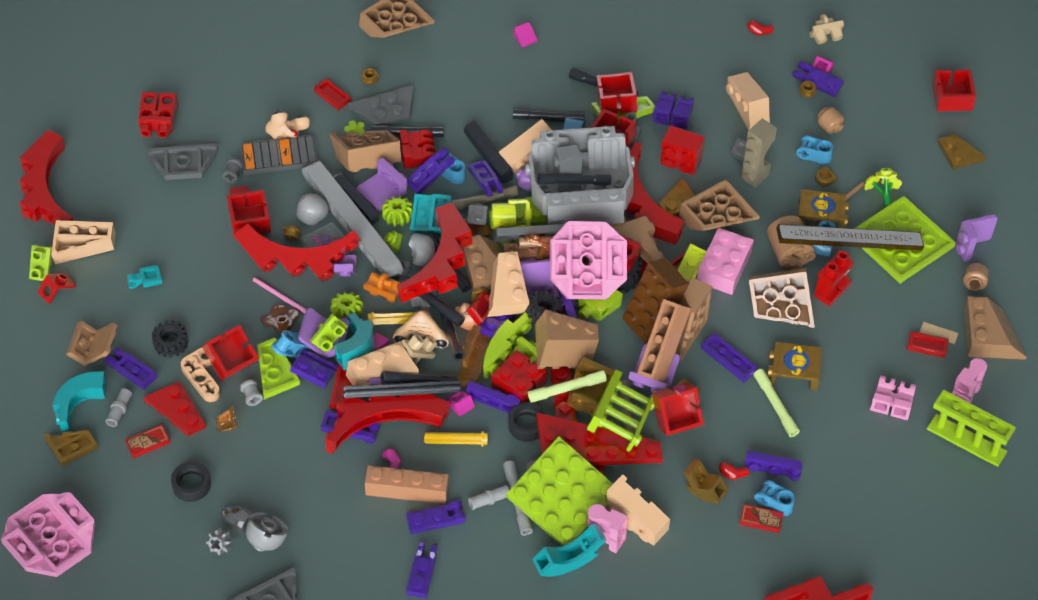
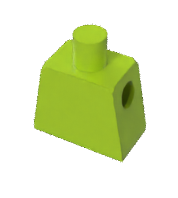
[577,290,623,321]

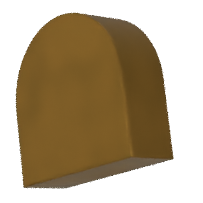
[815,166,838,187]

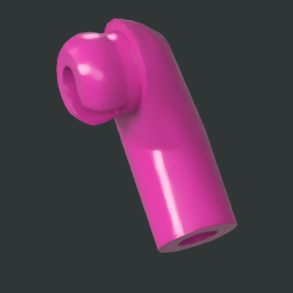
[382,448,401,469]

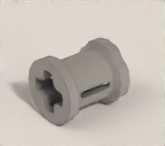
[240,380,263,406]

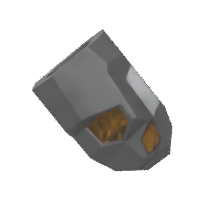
[220,506,253,534]

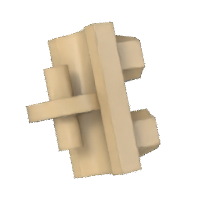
[809,14,844,44]
[401,335,437,364]

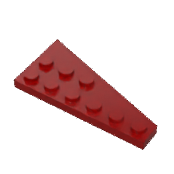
[536,413,663,466]

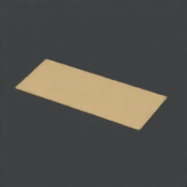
[919,322,959,344]

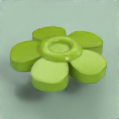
[344,120,365,135]

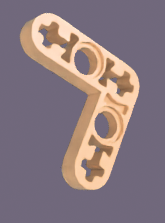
[181,340,222,402]

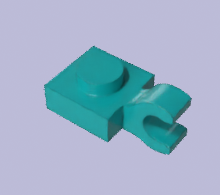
[127,265,162,289]

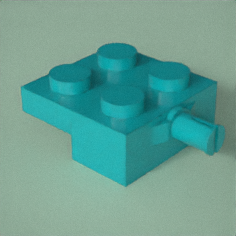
[410,194,463,235]

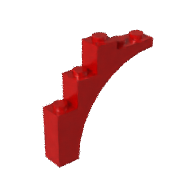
[20,129,74,225]
[624,142,684,245]
[397,202,473,303]
[233,223,361,282]
[325,394,451,454]

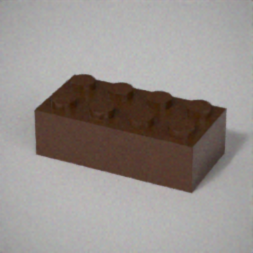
[622,258,690,344]

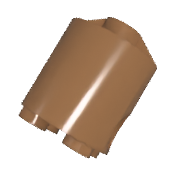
[767,216,816,270]

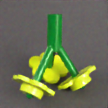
[864,168,902,208]

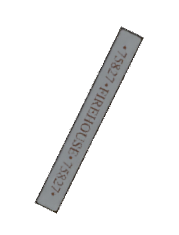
[776,224,924,251]

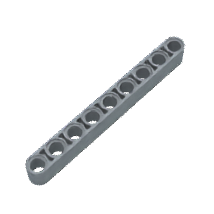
[302,161,403,278]

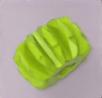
[382,196,413,227]
[330,291,363,319]

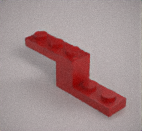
[764,576,873,600]

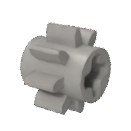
[206,528,234,555]

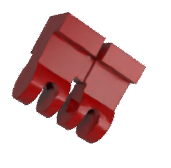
[399,129,436,169]

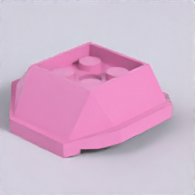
[550,221,627,300]
[1,492,95,577]

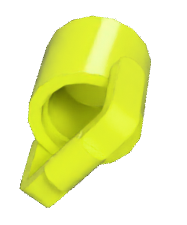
[492,199,532,228]

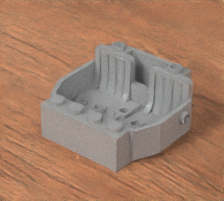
[526,126,635,225]

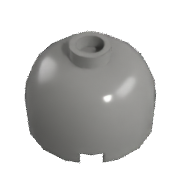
[246,513,288,551]

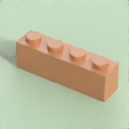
[637,299,691,383]
[365,465,449,504]

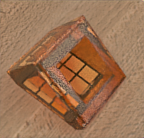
[215,407,237,432]

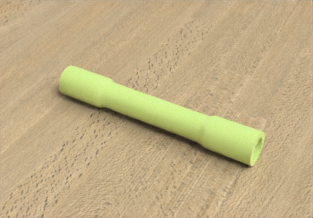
[753,369,800,437]
[528,370,607,403]

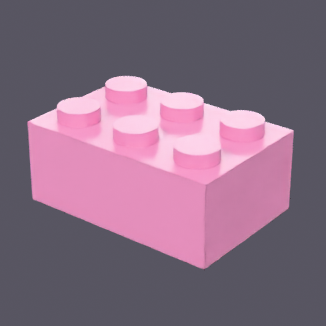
[697,228,754,295]

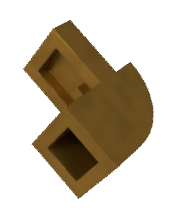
[684,459,729,504]

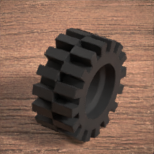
[526,290,563,322]
[152,320,188,358]

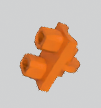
[364,272,400,303]

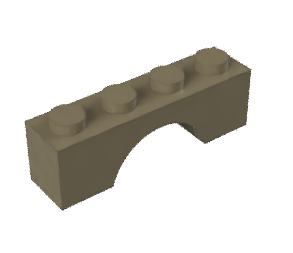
[741,118,777,188]

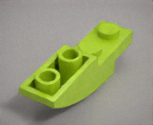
[483,312,532,379]

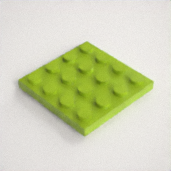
[855,196,956,284]
[505,437,613,546]

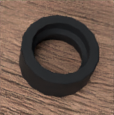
[508,402,546,442]
[171,462,211,502]

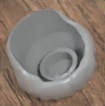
[296,193,329,225]
[409,233,435,267]

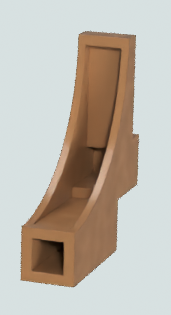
[609,216,664,263]

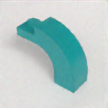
[334,312,375,370]
[53,371,107,432]
[532,523,607,577]

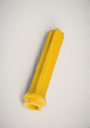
[368,312,417,327]
[424,431,488,447]

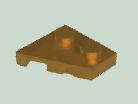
[938,134,986,170]
[659,179,695,217]
[44,430,98,467]

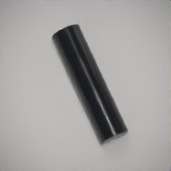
[464,120,513,184]

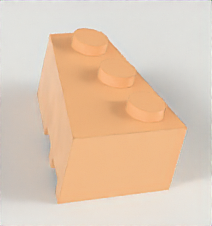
[726,72,770,130]
[499,119,551,175]
[51,220,116,264]
[487,251,529,317]
[346,341,419,386]
[606,474,670,546]

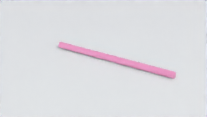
[253,277,307,314]

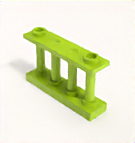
[587,370,656,452]
[927,390,1016,467]

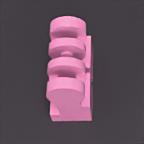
[952,358,987,403]
[870,375,916,420]
[588,504,628,553]

